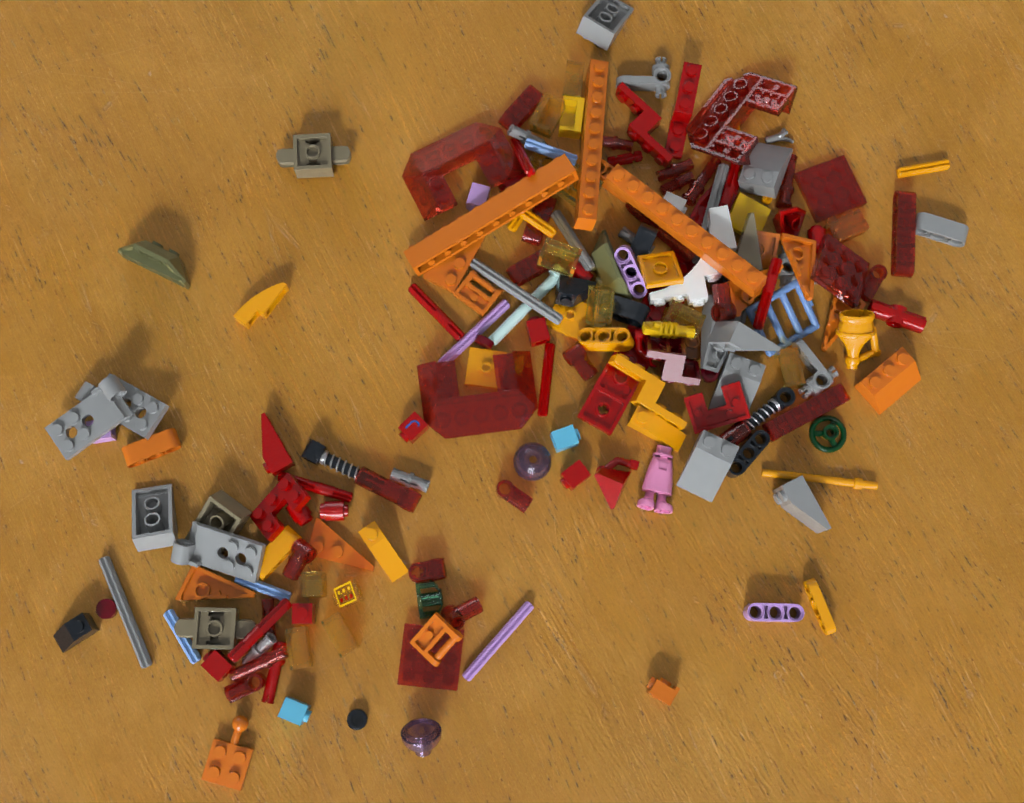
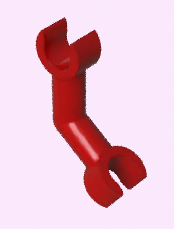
[633,329,661,369]
[596,457,640,472]

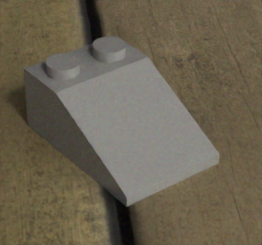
[576,0,634,51]
[738,142,793,199]
[707,321,781,352]
[708,352,766,422]
[676,430,739,502]
[773,475,831,534]
[132,484,178,552]

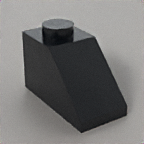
[554,275,597,307]
[53,613,99,653]

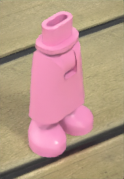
[637,445,673,514]

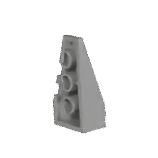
[700,294,749,373]

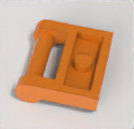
[453,269,504,317]
[409,612,463,667]

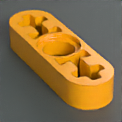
[803,578,836,635]

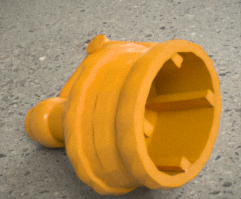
[835,309,881,369]

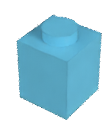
[550,424,581,453]
[277,696,312,726]

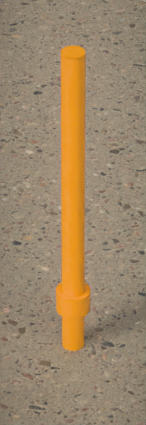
[761,468,878,490]

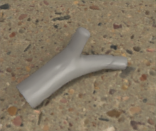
[765,128,794,144]

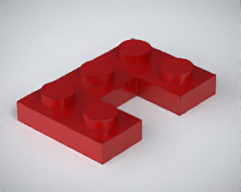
[684,380,751,434]
[250,472,311,542]

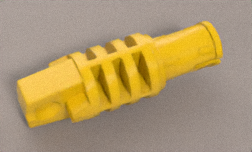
[641,321,695,339]

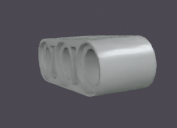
[913,212,969,247]

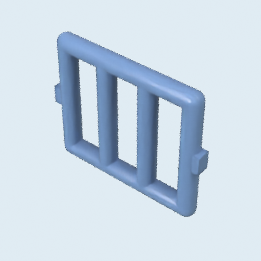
[746,279,820,357]

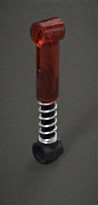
[718,387,796,445]
[301,439,422,513]

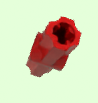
[867,299,927,333]

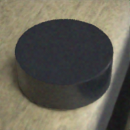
[347,709,368,730]

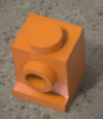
[646,677,680,706]

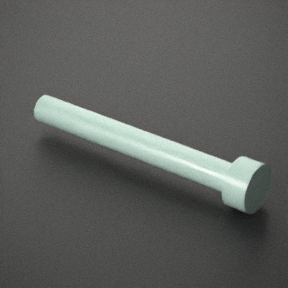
[488,264,568,346]

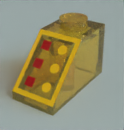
[332,579,364,609]

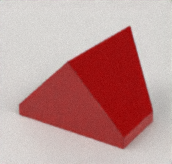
[772,206,807,245]
[594,468,631,509]

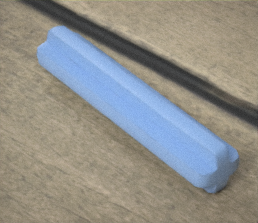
[524,138,578,166]
[234,577,292,601]
[163,609,201,664]

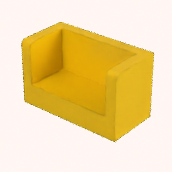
[558,95,585,139]

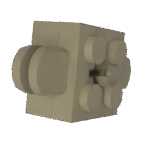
[276,133,352,179]
[174,607,257,650]

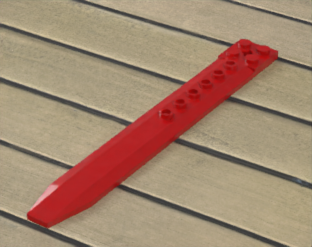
[577,181,739,436]

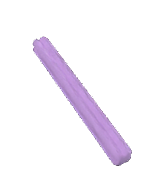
[438,299,510,369]
[462,601,534,681]

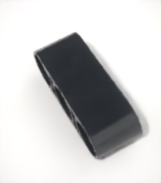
[625,222,659,276]
[594,292,650,328]
[726,430,770,478]

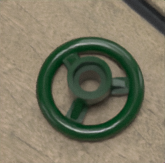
[809,415,847,453]

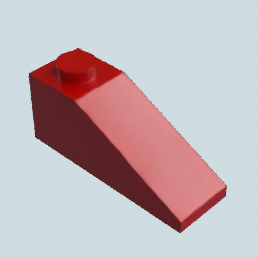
[261,412,295,477]

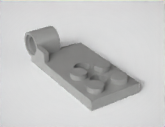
[74,373,169,440]
[45,375,134,460]
[170,521,266,583]

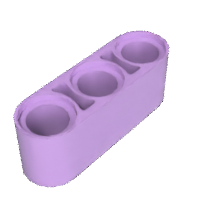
[614,245,648,298]
[743,603,805,622]

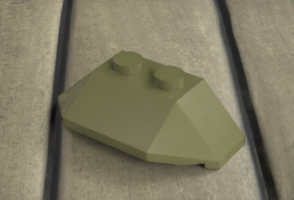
[591,230,633,300]
[118,240,190,290]

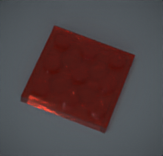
[793,155,867,224]
[810,234,870,308]
[397,623,464,691]

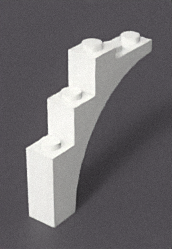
[648,205,737,307]

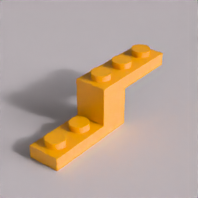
[608,354,687,430]

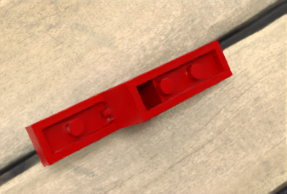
[665,61,702,160]
[615,82,673,169]

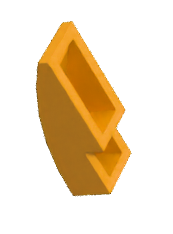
[233,282,289,329]

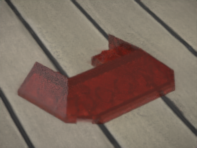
[686,72,798,165]
[402,122,524,221]
[417,351,538,439]

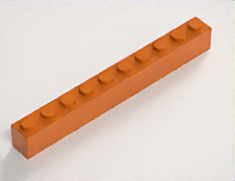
[574,59,609,231]
[403,154,579,277]
[606,164,767,298]

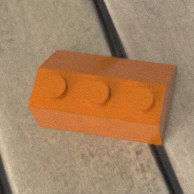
[854,346,921,415]

